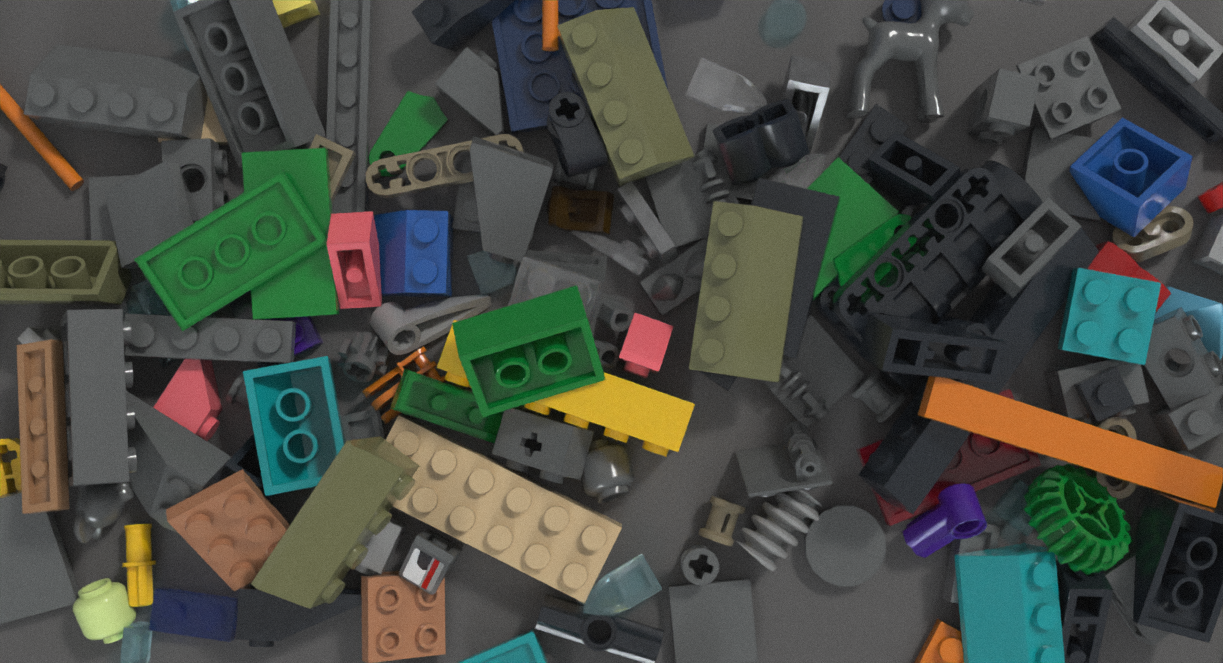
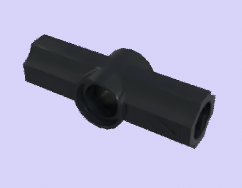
[535,593,664,663]

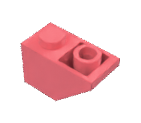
[618,313,674,378]

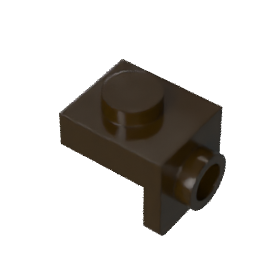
[547,186,614,234]

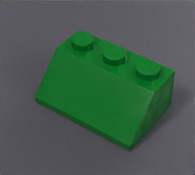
[452,285,606,417]

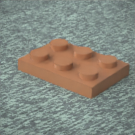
[166,469,290,592]

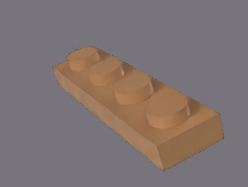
[17,339,69,514]

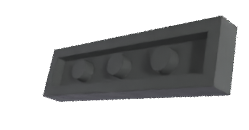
[124,314,296,364]

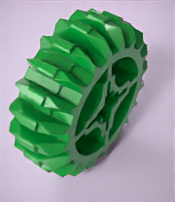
[1024,463,1132,575]

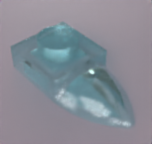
[583,554,662,616]

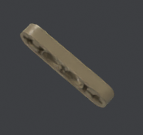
[366,134,524,198]

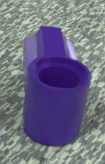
[902,483,987,558]

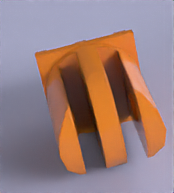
[361,347,447,424]

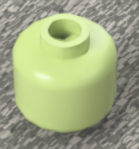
[73,578,137,644]

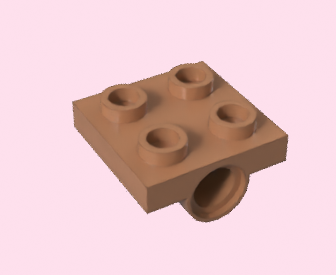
[361,571,446,663]

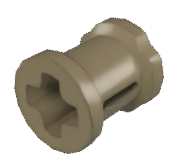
[698,495,746,547]

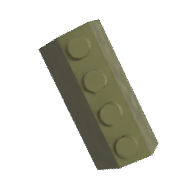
[557,7,695,187]
[689,201,804,382]
[0,240,132,305]
[251,436,419,609]

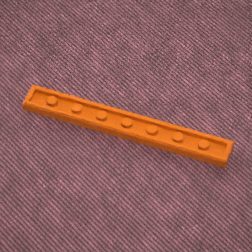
[918,376,1223,509]

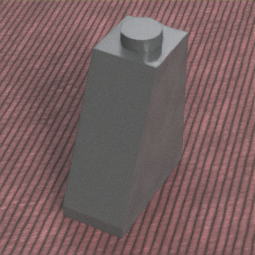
[470,136,554,264]

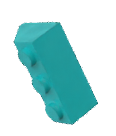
[243,356,345,496]
[954,543,1065,663]

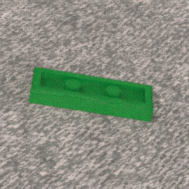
[390,369,519,443]

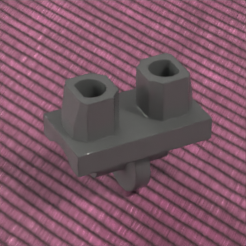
[585,289,634,369]

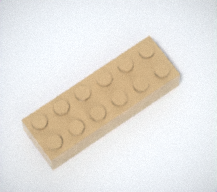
[386,415,622,603]

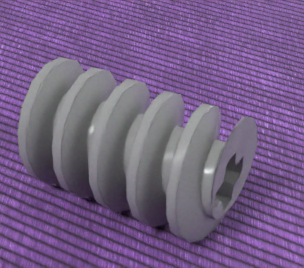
[736,489,822,571]

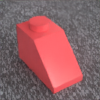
[326,211,382,309]
[153,359,222,441]

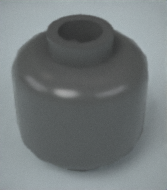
[580,439,635,503]

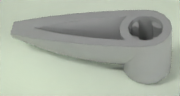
[370,294,492,355]

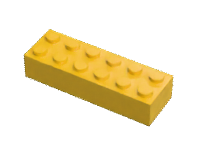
[437,320,695,457]

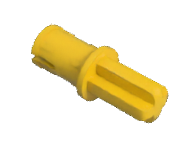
[122,524,156,607]

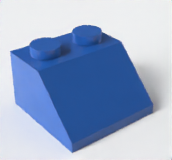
[1069,117,1193,237]
[374,210,454,297]

